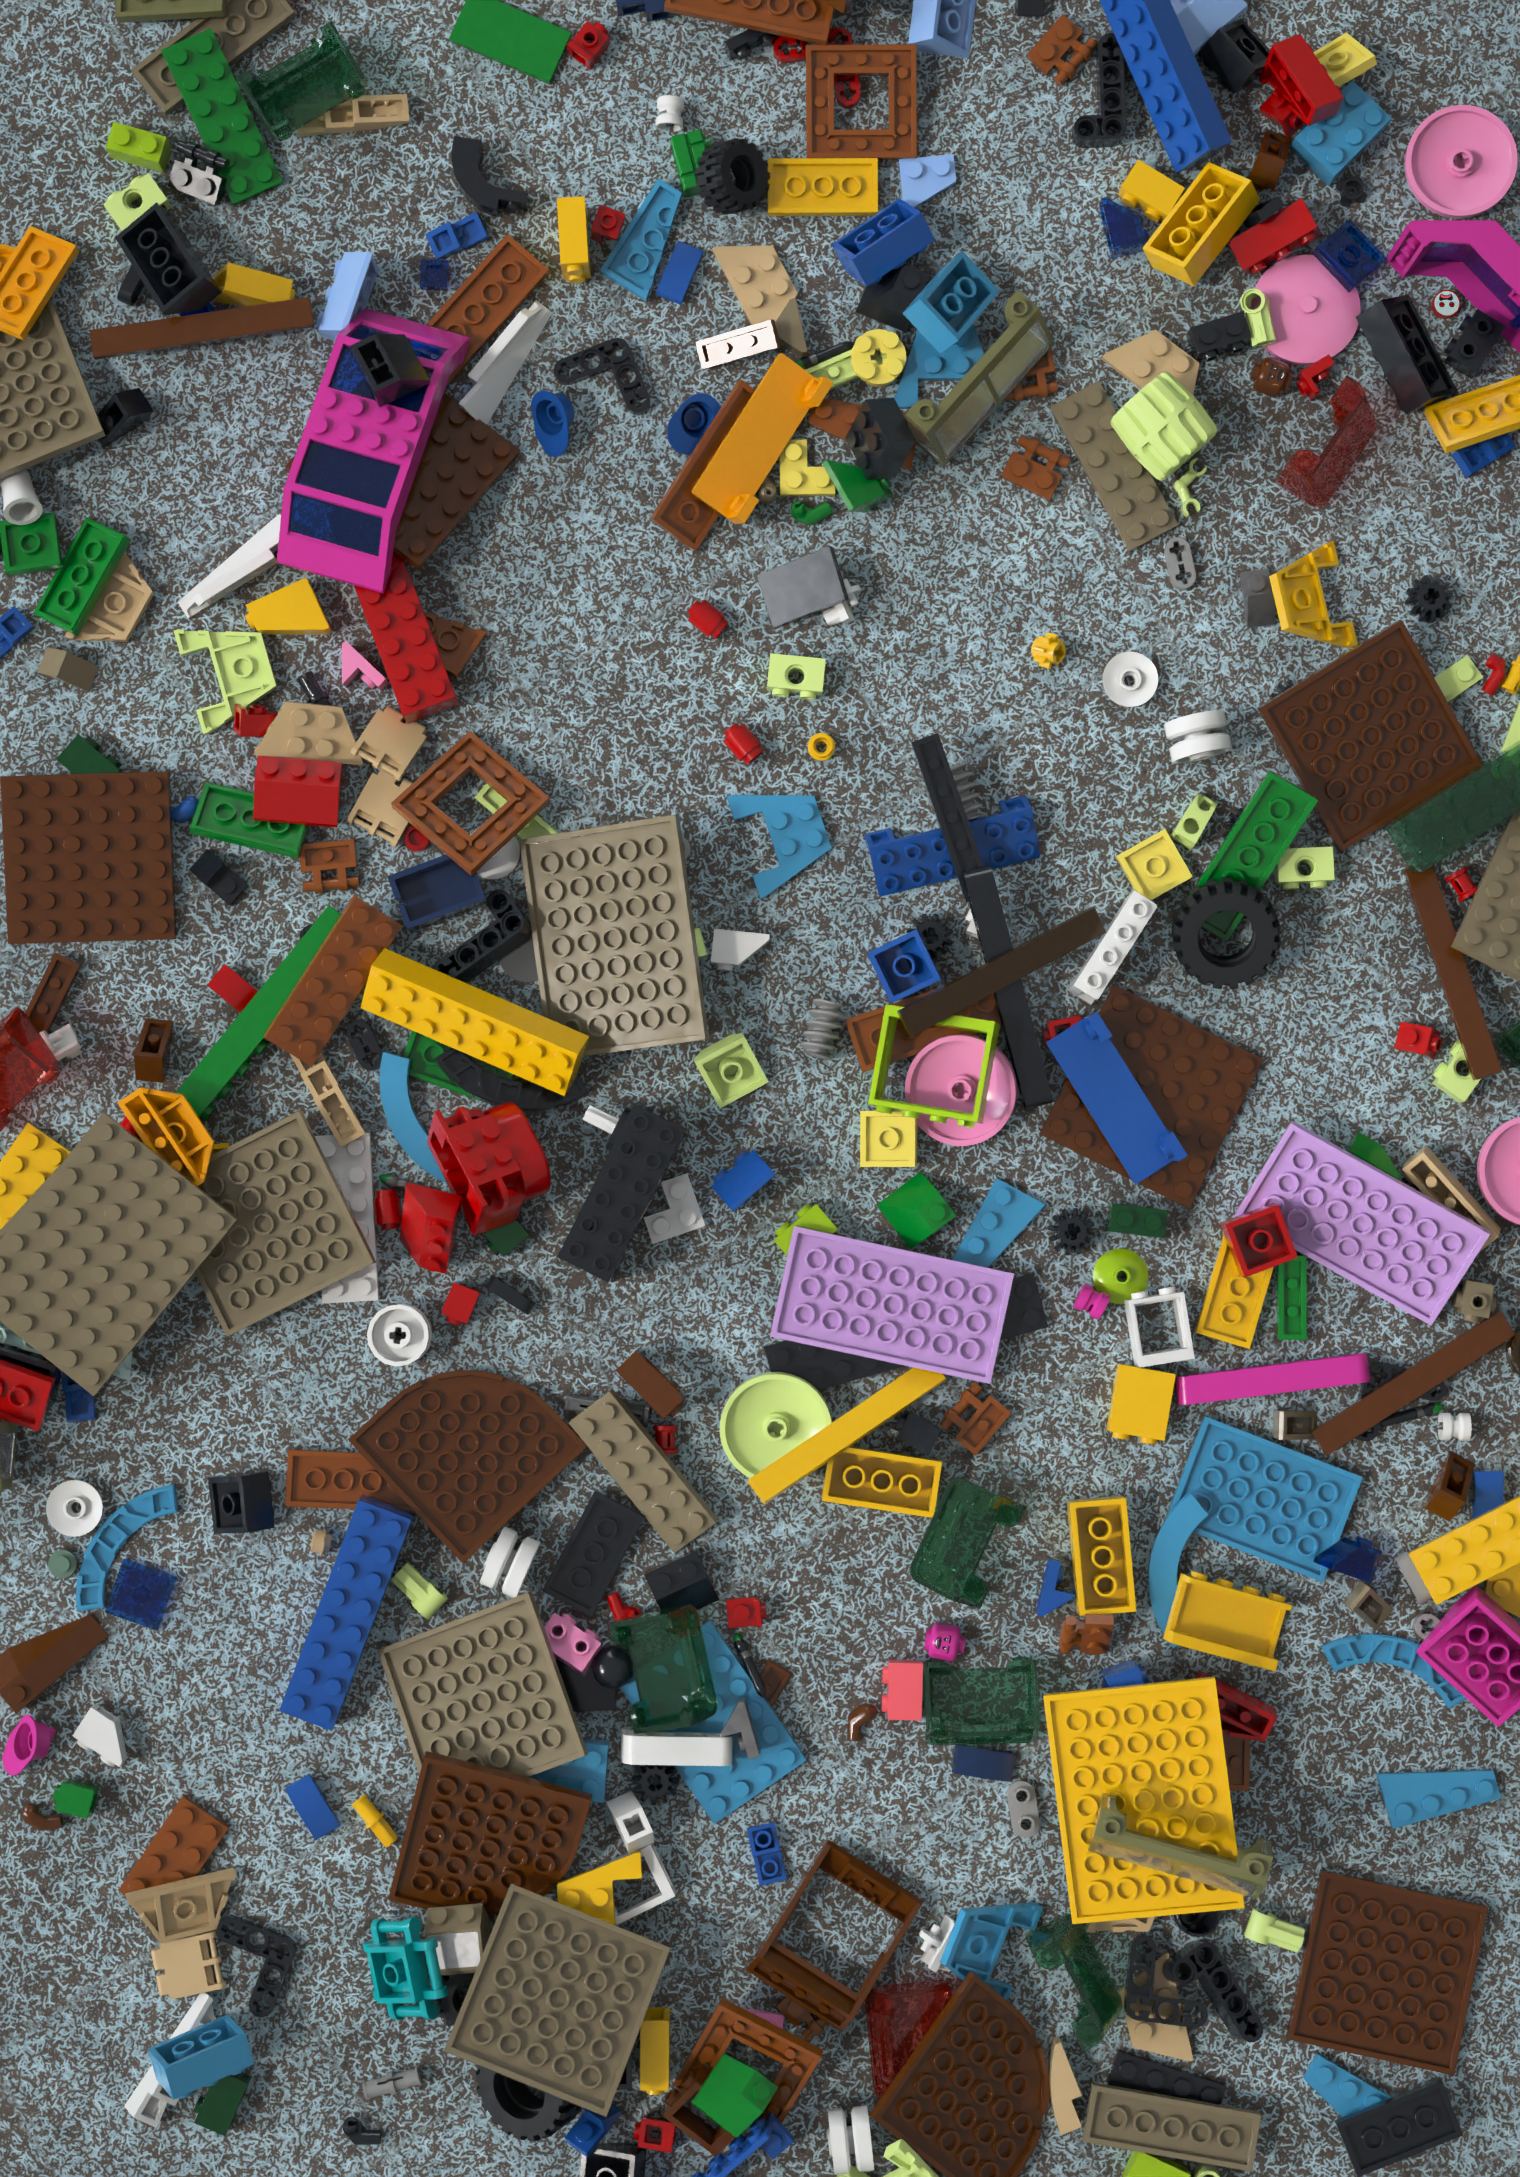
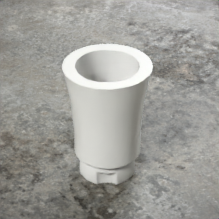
[0,469,43,525]

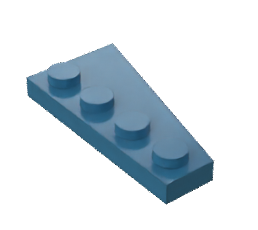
[600,178,682,302]
[952,1178,1045,1268]
[1376,1769,1501,1829]
[1303,2053,1392,2117]

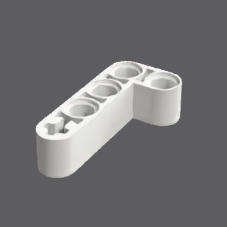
[620,1727,733,1766]

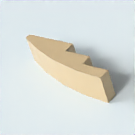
[295,94,410,137]
[289,1052,366,1147]

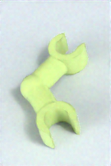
[1174,458,1207,517]

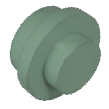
[48,1549,77,1578]

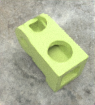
[1170,792,1218,850]

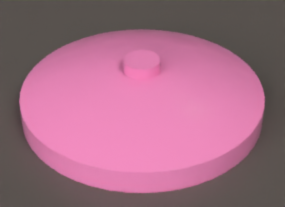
[1404,105,1518,219]
[1250,255,1361,366]
[905,1034,1017,1146]
[1477,1117,1520,1225]

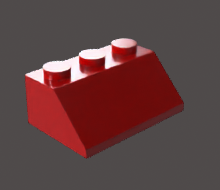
[253,755,343,828]
[399,1182,462,1274]

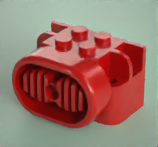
[427,1102,551,1236]

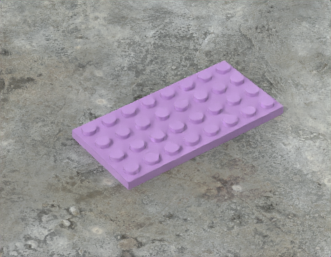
[1235,1120,1490,1326]
[770,1226,1014,1384]

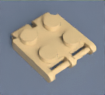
[350,706,427,781]
[346,768,412,848]
[151,1930,227,2000]

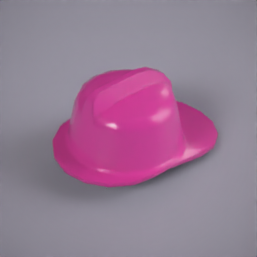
[2,1715,56,1776]

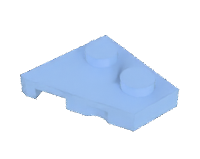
[899,154,956,208]

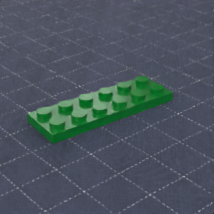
[161,28,283,206]
[1188,770,1318,941]

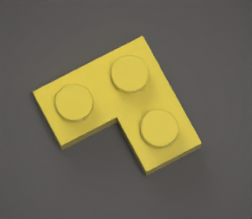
[780,439,835,496]

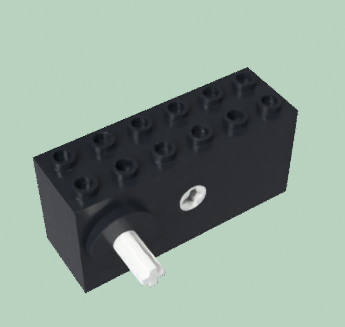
[557,1104,686,1283]

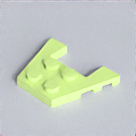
[174,629,278,735]
[837,2139,939,2177]

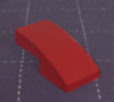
[207,964,258,1013]

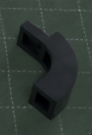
[451,136,530,217]

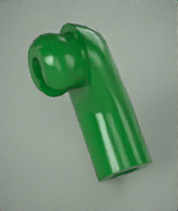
[791,501,833,525]

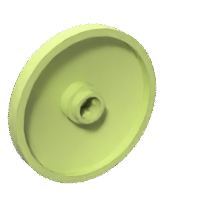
[720,1372,832,1478]

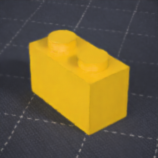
[1118,159,1185,223]

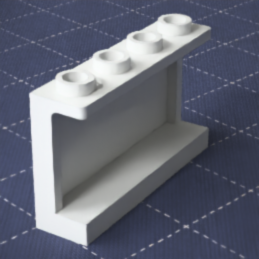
[1067,890,1157,1005]

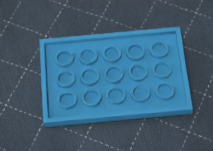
[1164,1416,1363,1582]
[620,1619,807,1824]

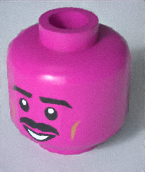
[924,1622,966,1662]

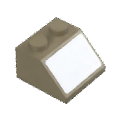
[425,1903,491,1976]

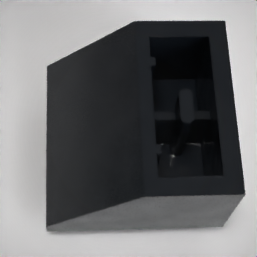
[350,334,430,407]

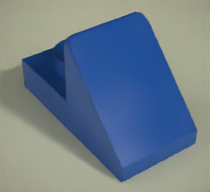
[1036,1557,1077,1616]
[564,2103,623,2158]

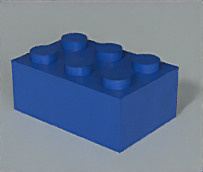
[831,198,935,287]

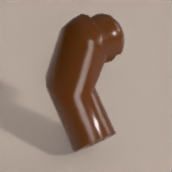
[847,1703,877,1741]
[22,1803,64,1831]

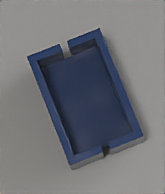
[387,854,487,932]

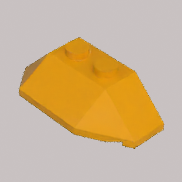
[117,1087,215,1186]

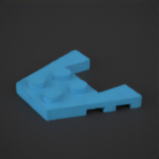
[895,325,1001,409]
[727,795,831,900]
[940,1902,1044,2001]

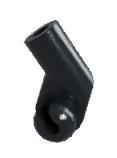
[342,2117,381,2145]

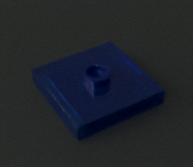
[1312,219,1387,293]
[105,1558,178,1631]

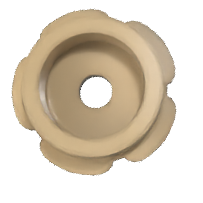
[311,1528,331,1556]

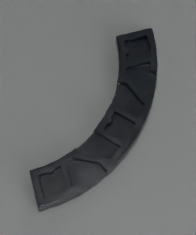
[434,1048,589,1111]

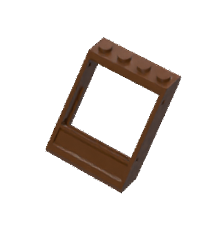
[746,1840,923,2032]

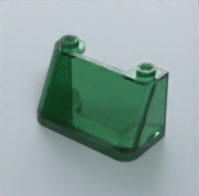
[236,21,367,141]
[910,1478,1027,1609]
[610,1604,717,1734]
[923,1657,1040,1745]
[1024,1913,1123,2052]

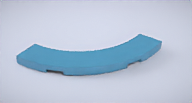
[379,1051,447,1183]
[76,1484,179,1612]
[1148,1492,1208,1649]
[1321,1634,1467,1708]

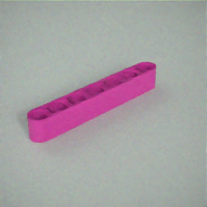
[1174,1353,1371,1405]

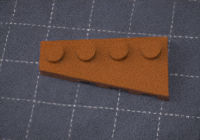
[808,398,916,472]
[363,611,487,679]

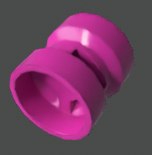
[1073,1283,1110,1320]

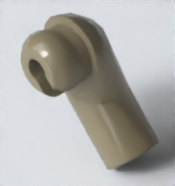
[758,476,776,504]

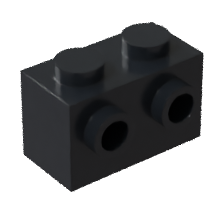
[1444,309,1506,379]
[1186,311,1251,362]

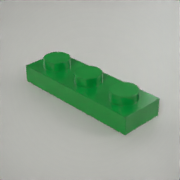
[1277,1256,1307,1340]

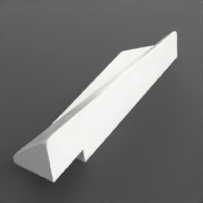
[459,300,552,425]
[178,514,291,619]
[124,1992,216,2128]

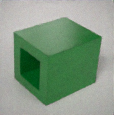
[53,1778,99,1819]

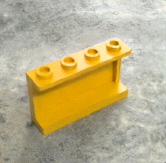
[1163,1571,1293,1672]

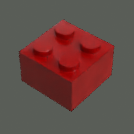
[1220,1203,1298,1277]

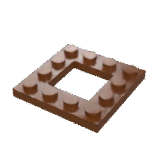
[806,44,917,160]
[391,731,550,876]
[673,1998,823,2125]

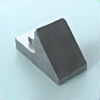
[1240,569,1275,628]
[719,1696,761,1759]

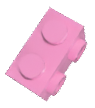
[544,1612,603,1677]

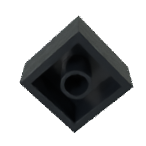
[845,397,916,480]

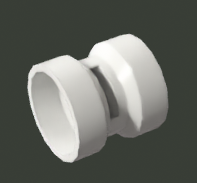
[656,95,684,132]
[1438,1413,1472,1441]

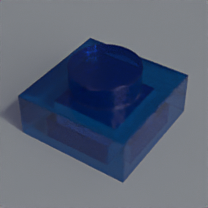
[420,259,449,291]

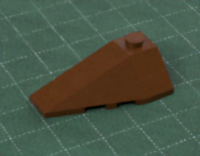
[0,1614,109,1713]

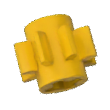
[1031,632,1066,669]

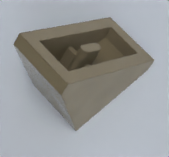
[775,298,807,358]
[37,647,99,692]
[1272,1409,1317,1440]
[1342,1581,1394,1631]

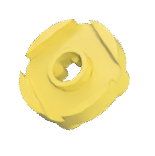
[851,329,906,387]

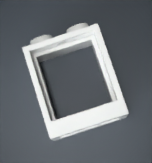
[1124,1287,1195,1368]
[592,1843,676,1925]

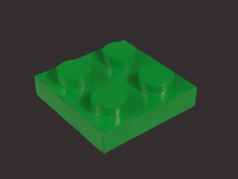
[0,512,63,577]

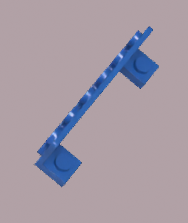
[864,795,1040,896]
[1046,1012,1188,1184]
[691,2112,795,2177]

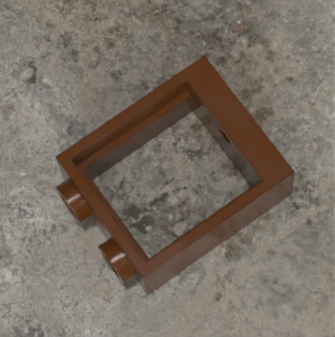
[616,1349,685,1419]
[662,2065,735,2157]

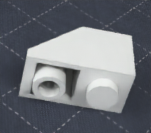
[72,1704,127,1767]
[606,1791,654,1854]

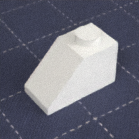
[711,929,770,971]

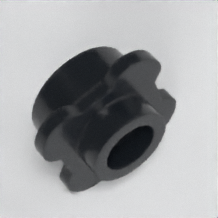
[1336,176,1367,207]

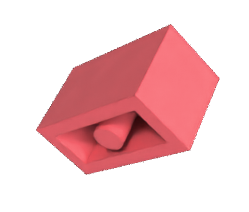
[881,1659,923,1721]

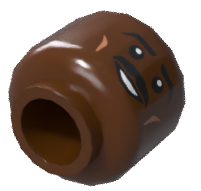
[1249,357,1293,398]

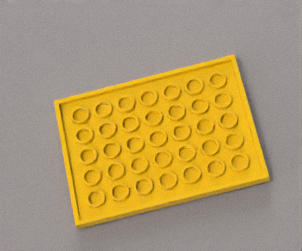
[1043,1677,1245,1924]

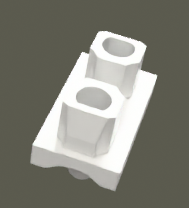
[823,579,861,625]
[25,1024,81,1073]
[919,1915,956,1972]

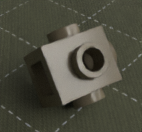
[1453,1280,1496,1323]

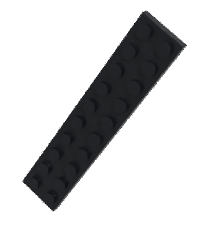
[764,1273,1048,1390]

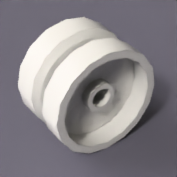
[1164,710,1232,764]
[367,1304,433,1366]
[479,1526,541,1598]
[827,2105,874,2175]

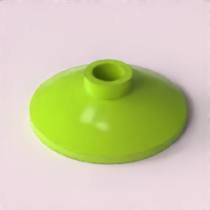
[1093,1248,1149,1304]

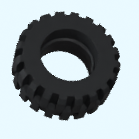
[1172,877,1281,989]
[476,2065,582,2141]

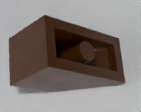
[1248,129,1292,190]
[134,1018,174,1083]
[1424,1451,1475,1521]

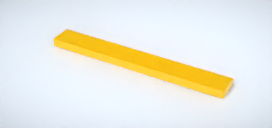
[748,1367,946,1505]

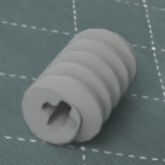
[950,763,986,821]
[800,999,845,1061]

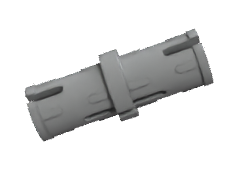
[362,2067,422,2100]

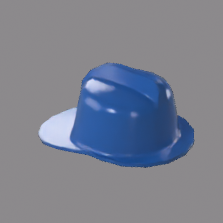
[531,390,575,457]
[667,393,721,455]

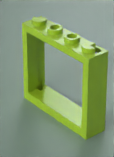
[868,1004,1000,1128]

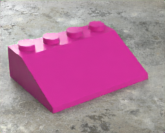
[1416,1585,1520,1727]

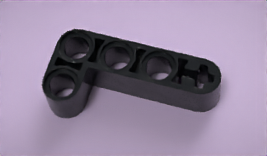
[1071,33,1126,148]
[433,889,532,983]
[1163,1941,1263,2042]

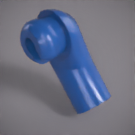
[171,796,199,823]

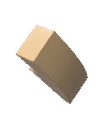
[1048,2036,1082,2135]

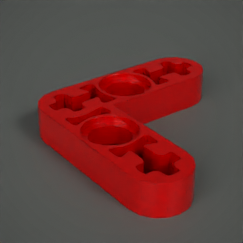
[773,27,860,109]

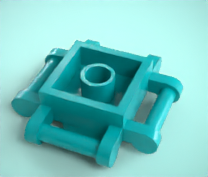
[362,1917,448,2020]

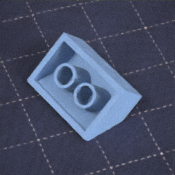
[908,0,976,58]
[1170,0,1248,55]
[316,252,379,341]

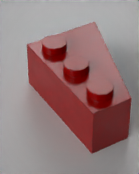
[1259,34,1344,126]
[1228,198,1323,275]
[1194,1670,1278,1742]

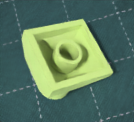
[693,1033,769,1108]

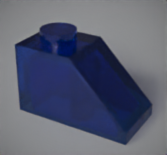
[1099,197,1149,259]
[1313,1536,1383,1583]

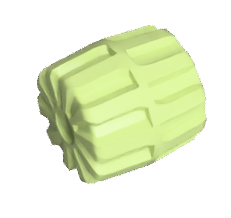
[1110,371,1218,481]

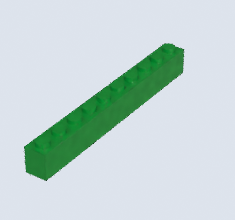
[175,905,341,1121]

